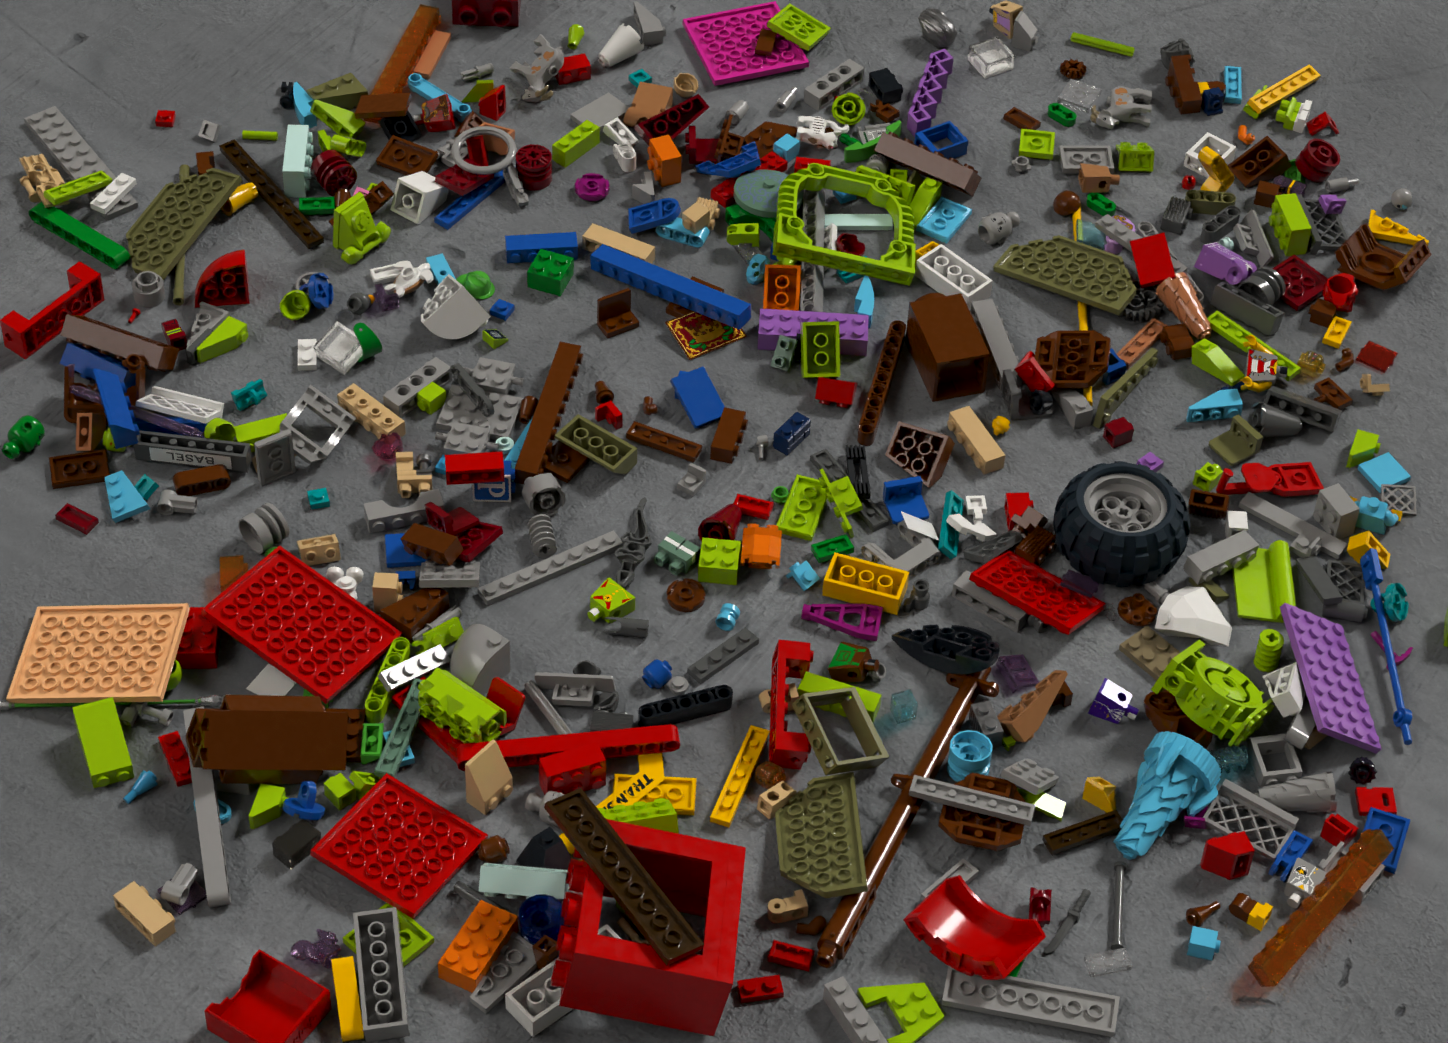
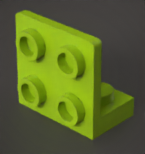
[1116,142,1154,171]

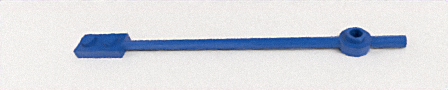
[1360,548,1412,745]

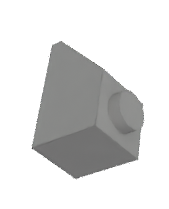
[1011,11,1038,52]

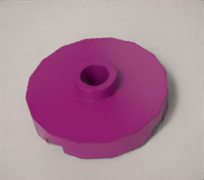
[575,173,610,201]

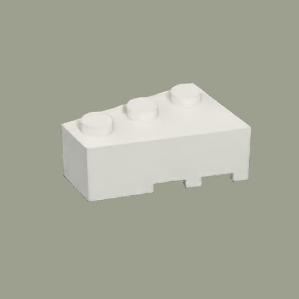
[1263,662,1306,718]

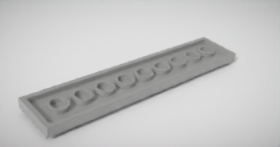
[24,106,138,221]

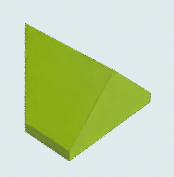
[461,80,494,103]

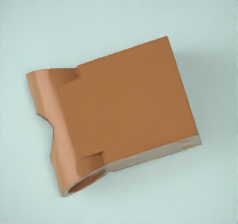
[623,82,673,128]

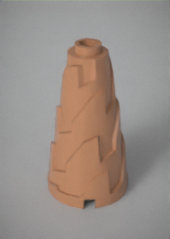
[1155,272,1212,339]

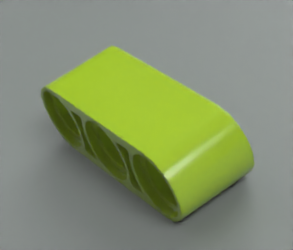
[330,134,366,157]

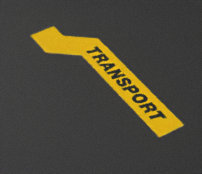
[559,753,665,855]

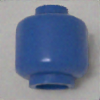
[642,659,672,689]

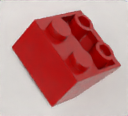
[1200,831,1255,880]

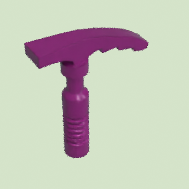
[1370,631,1413,670]

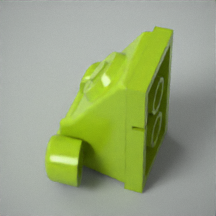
[333,192,391,265]

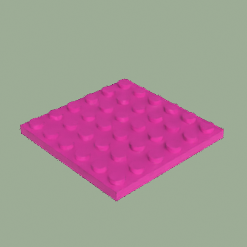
[682,1,809,86]

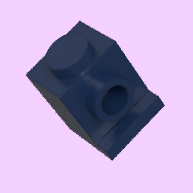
[1201,87,1224,116]

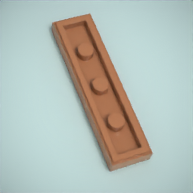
[413,30,451,79]
[1117,318,1168,369]

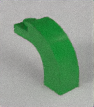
[725,204,776,243]

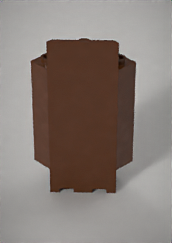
[185,695,348,784]

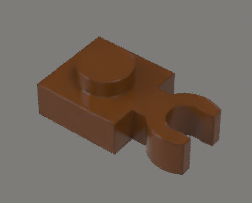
[869,99,900,123]

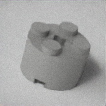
[522,473,566,517]

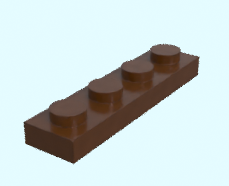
[626,421,702,463]

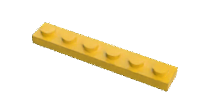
[1247,64,1321,114]
[710,725,770,828]

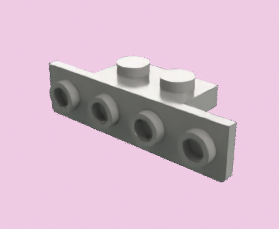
[1233,209,1274,267]
[534,672,616,706]

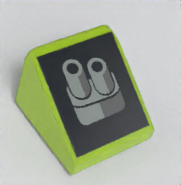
[482,329,508,349]

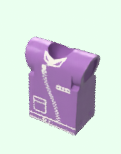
[1194,242,1257,285]

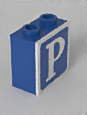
[472,461,516,502]

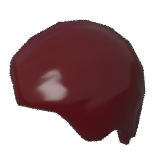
[836,233,865,256]

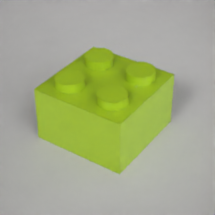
[698,537,741,585]

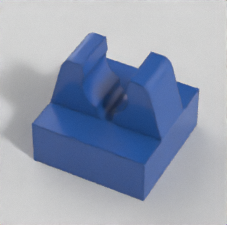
[396,571,416,591]

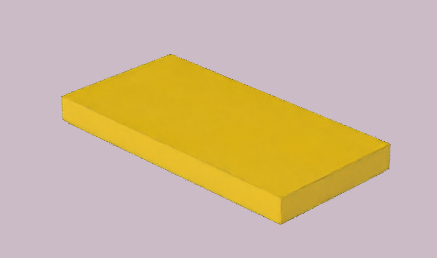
[612,774,697,815]

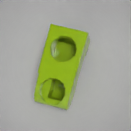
[726,223,760,247]

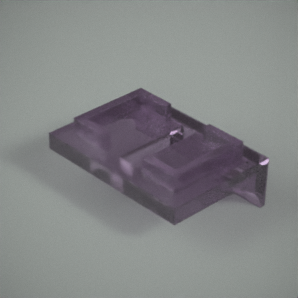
[996,654,1039,693]

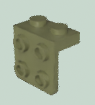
[1208,414,1263,466]

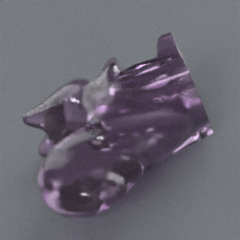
[290,929,342,969]

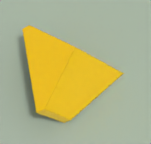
[1082,777,1117,813]

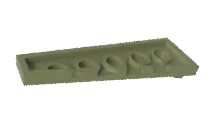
[1093,348,1158,429]

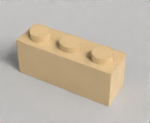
[113,881,176,946]

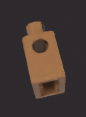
[1078,163,1120,193]

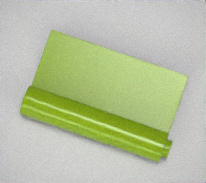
[1232,540,1296,623]

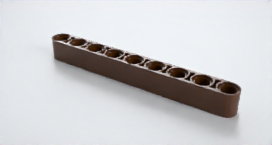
[857,320,906,446]

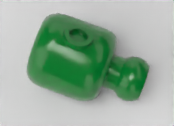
[2,415,45,459]

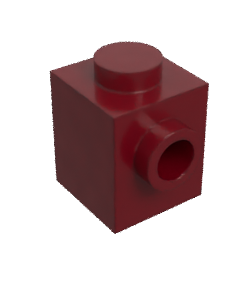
[1103,417,1134,449]

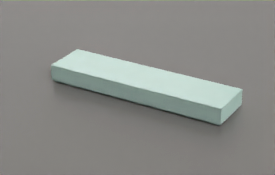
[824,214,893,230]

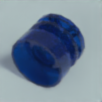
[518,894,565,949]

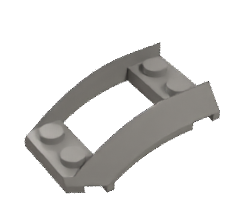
[280,385,356,463]

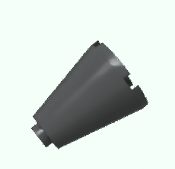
[1248,402,1302,438]

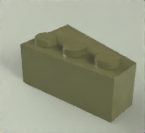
[306,73,368,110]

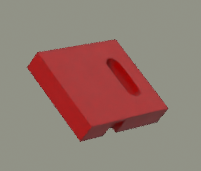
[1355,787,1397,816]

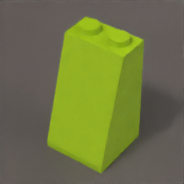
[72,697,134,788]

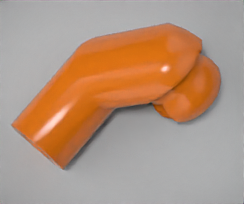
[1238,125,1255,145]

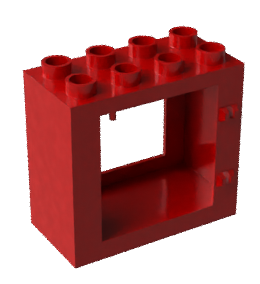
[551,819,746,1036]

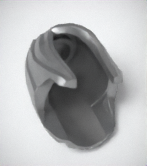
[918,8,957,48]

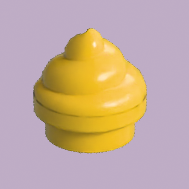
[992,416,1010,436]

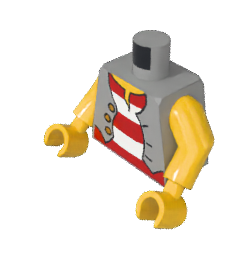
[1240,335,1288,393]

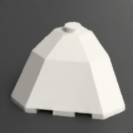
[1155,586,1232,647]

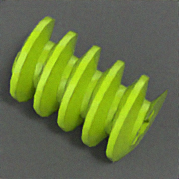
[1253,629,1284,672]

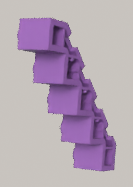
[907,49,954,137]

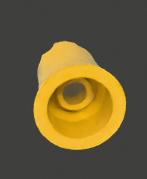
[220,182,258,216]

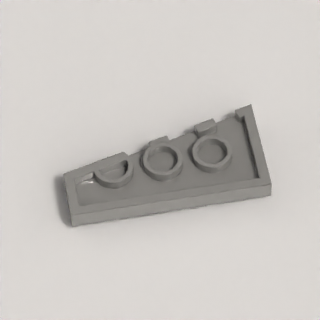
[470,931,537,1014]

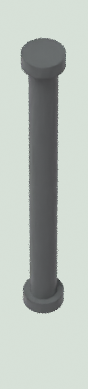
[1111,861,1127,952]

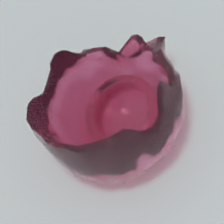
[372,432,403,462]

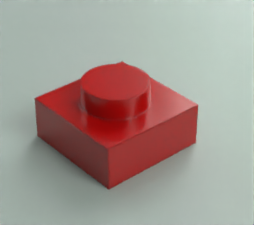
[155,110,176,127]

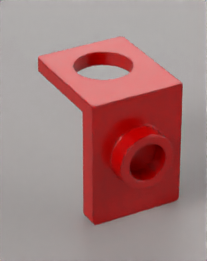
[1306,112,1339,136]

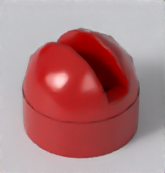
[1181,175,1196,190]

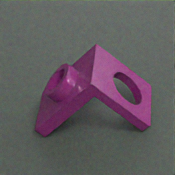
[1184,805,1209,829]

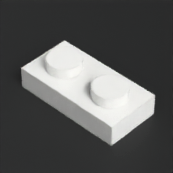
[298,339,317,371]

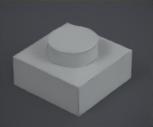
[198,120,221,142]

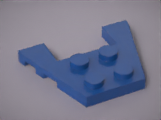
[695,141,761,178]

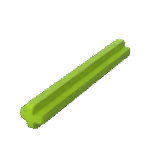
[1070,32,1135,57]

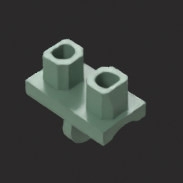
[771,335,798,372]

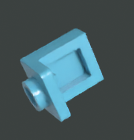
[786,560,820,591]

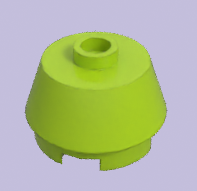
[832,92,866,126]

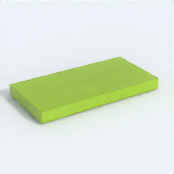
[777,474,828,541]

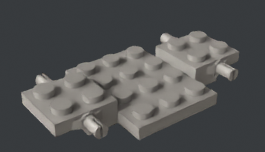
[435,357,524,455]

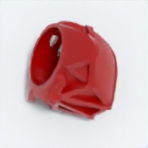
[1323,273,1359,312]

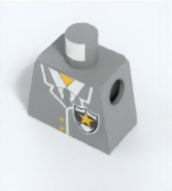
[1284,857,1333,908]

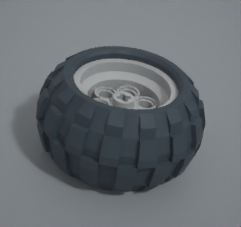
[1053,461,1190,587]

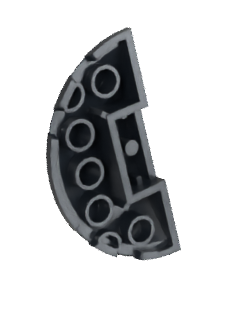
[892,624,1000,674]

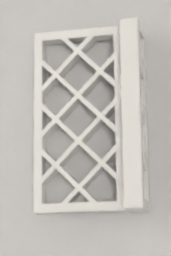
[135,386,224,424]

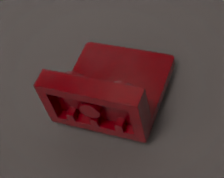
[424,502,480,536]

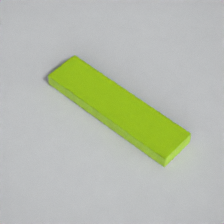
[44,170,112,205]

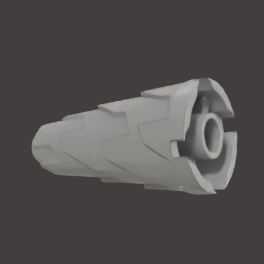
[1254,771,1337,813]

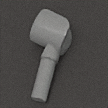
[756,435,768,460]

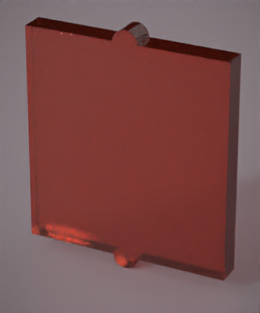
[1356,341,1398,373]

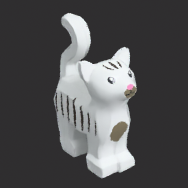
[796,116,849,150]

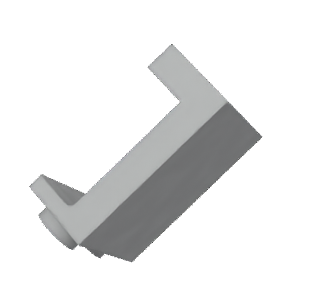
[1317,841,1385,905]

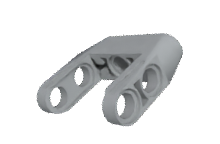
[861,520,941,581]

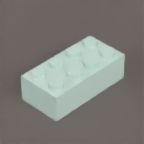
[282,125,314,198]
[479,863,568,902]

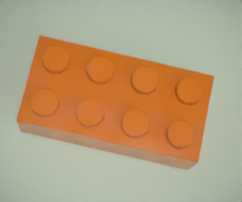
[438,900,519,993]

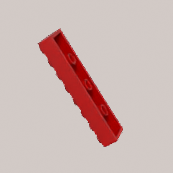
[711,151,788,209]

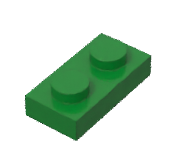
[299,197,335,215]
[811,534,854,563]

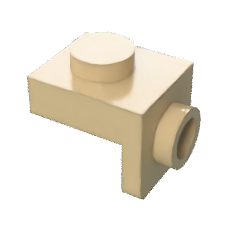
[1360,374,1390,396]

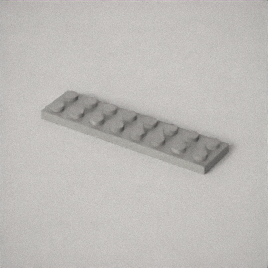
[942,966,1120,1037]

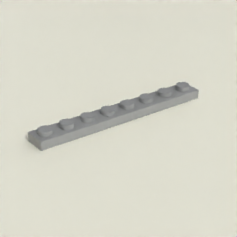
[478,530,623,606]

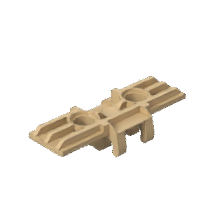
[19,154,70,208]

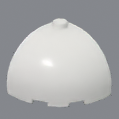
[421,274,491,339]

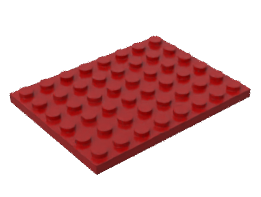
[201,545,402,704]

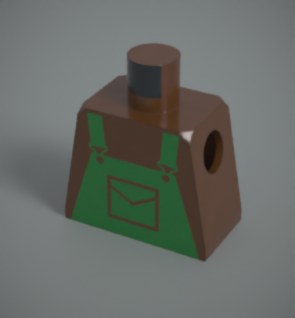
[828,642,879,682]

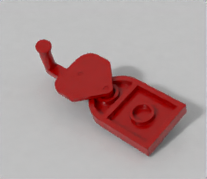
[1216,462,1324,496]

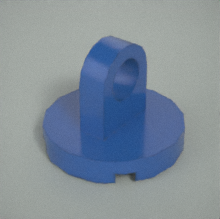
[299,273,334,309]
[283,781,325,820]

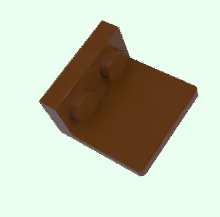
[597,288,639,339]

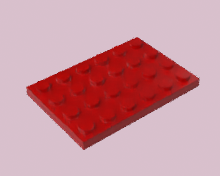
[969,549,1106,635]

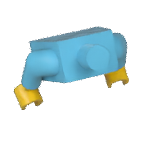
[1350,496,1403,535]

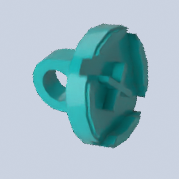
[1370,583,1409,622]

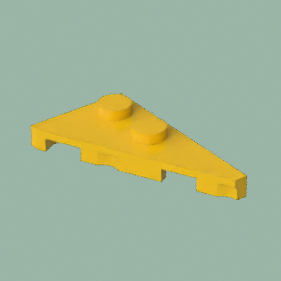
[1368,210,1429,246]

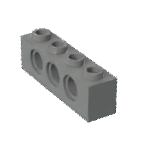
[804,59,864,111]
[383,357,452,418]

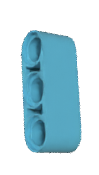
[656,217,710,248]

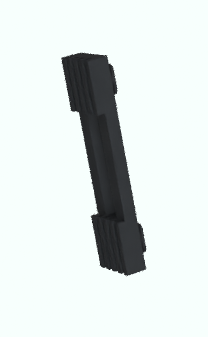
[846,445,871,499]

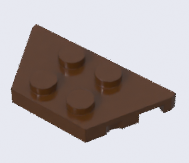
[743,121,797,158]

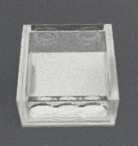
[968,36,1015,79]
[313,321,362,375]

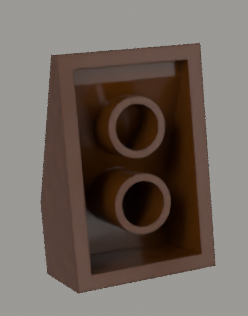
[1228,136,1292,188]

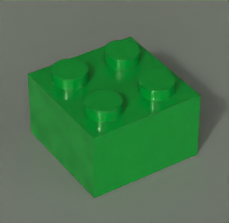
[527,249,574,296]

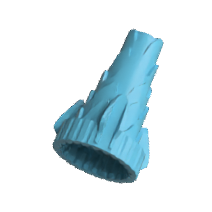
[1113,731,1221,860]

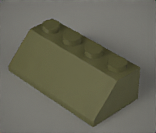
[555,414,637,475]

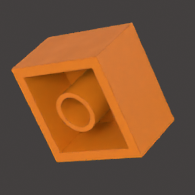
[647,135,682,187]

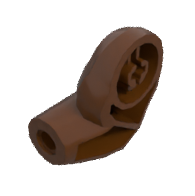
[1144,690,1213,749]

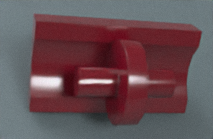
[1028,887,1052,927]

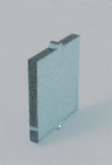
[1076,219,1104,250]

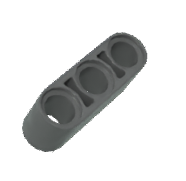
[1200,206,1241,244]

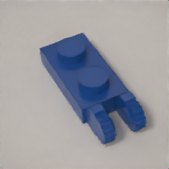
[1268,830,1313,882]

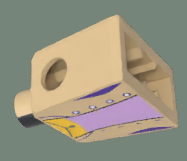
[989,0,1023,39]

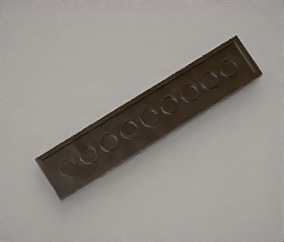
[544,788,704,966]

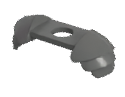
[573,660,619,713]

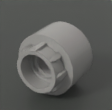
[132,271,165,307]

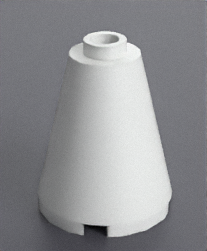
[598,23,644,68]

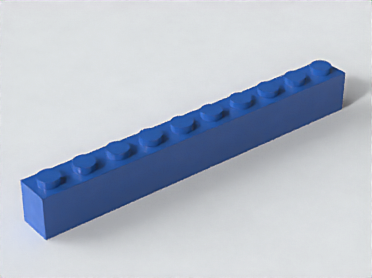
[590,244,751,330]

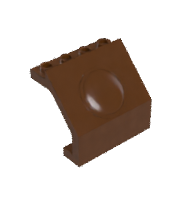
[1335,223,1432,290]

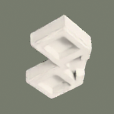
[946,514,997,542]

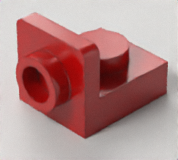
[595,401,623,430]

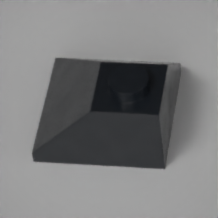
[378,110,422,142]
[516,827,571,870]

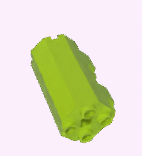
[418,668,507,744]

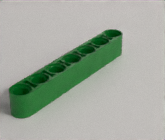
[29,201,130,269]

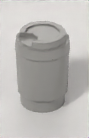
[726,100,749,124]

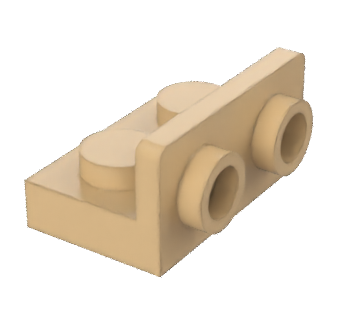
[297,534,341,566]

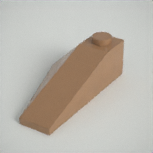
[997,670,1068,742]

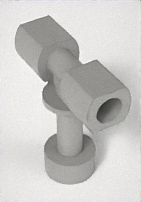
[120,702,174,727]

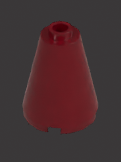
[698,504,742,542]

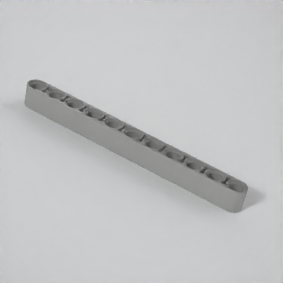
[800,189,825,312]
[183,706,231,908]

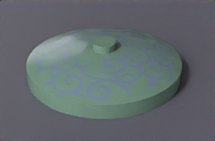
[733,169,804,218]

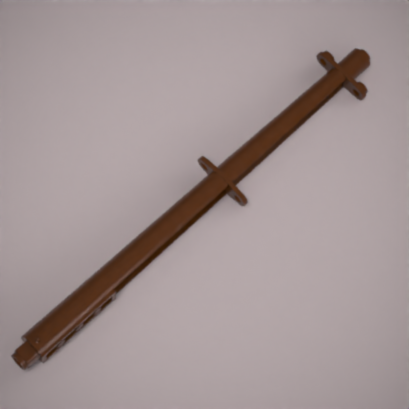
[816,667,999,968]

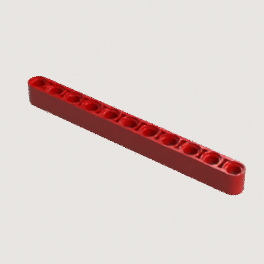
[456,724,681,771]

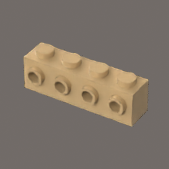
[337,383,406,445]

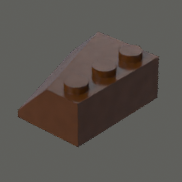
[885,421,955,488]

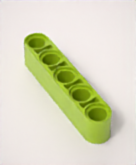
[365,637,411,723]

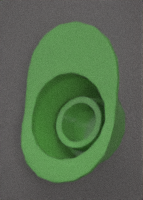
[456,271,495,299]

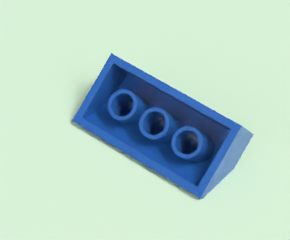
[60,343,146,390]
[93,368,140,449]

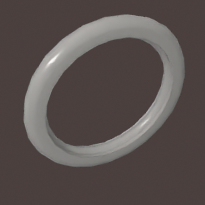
[451,126,517,175]

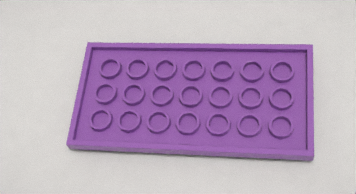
[1280,603,1382,754]

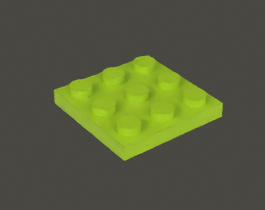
[766,3,831,51]
[343,903,434,967]

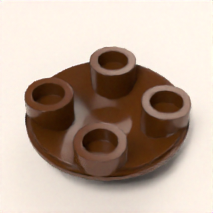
[1117,593,1157,626]

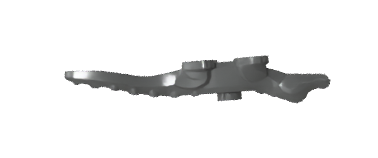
[615,497,652,588]

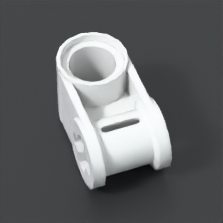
[613,141,636,172]

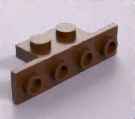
[714,114,744,164]

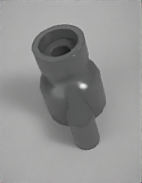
[903,579,930,612]

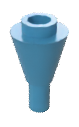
[123,770,158,804]

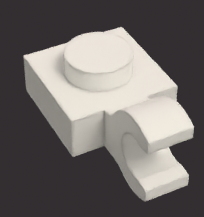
[965,495,987,525]

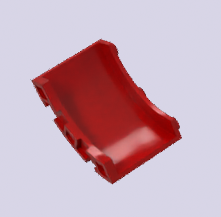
[903,875,1046,980]

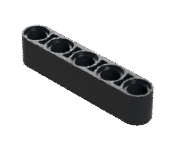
[638,685,733,727]

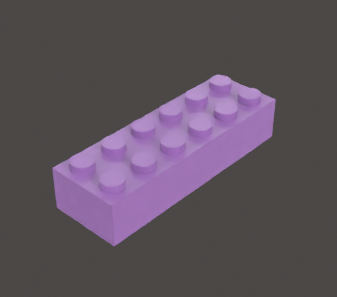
[758,309,869,356]

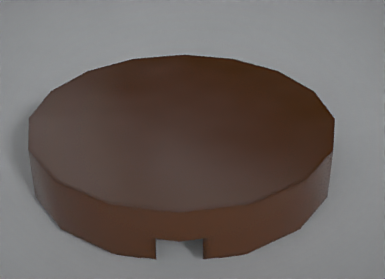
[667,578,705,612]

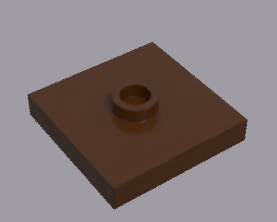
[543,441,589,483]

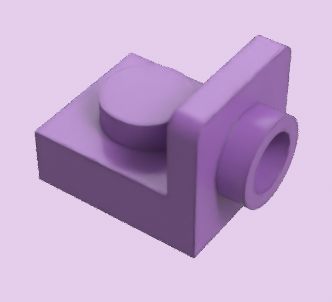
[1318,194,1346,214]

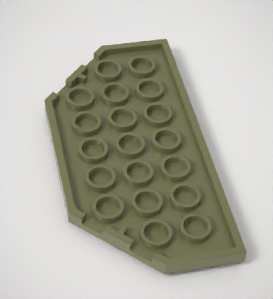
[126,168,243,280]
[993,235,1136,315]
[775,772,868,898]

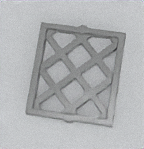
[1380,484,1417,516]

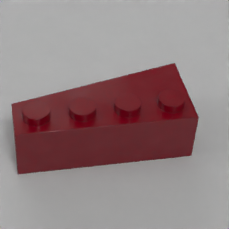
[634,94,709,146]

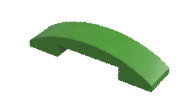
[844,120,901,163]

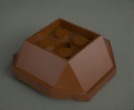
[1035,330,1111,388]
[938,772,1025,851]

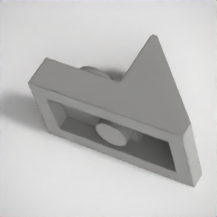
[632,172,655,204]

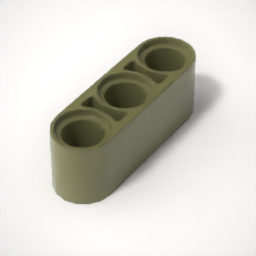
[1185,190,1236,215]

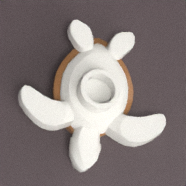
[384,261,433,298]

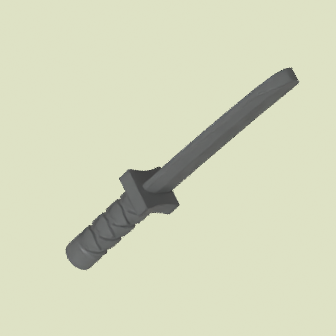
[1044,889,1091,955]

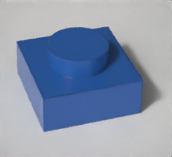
[490,299,515,321]

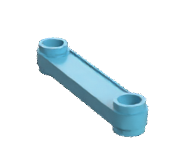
[408,73,472,123]

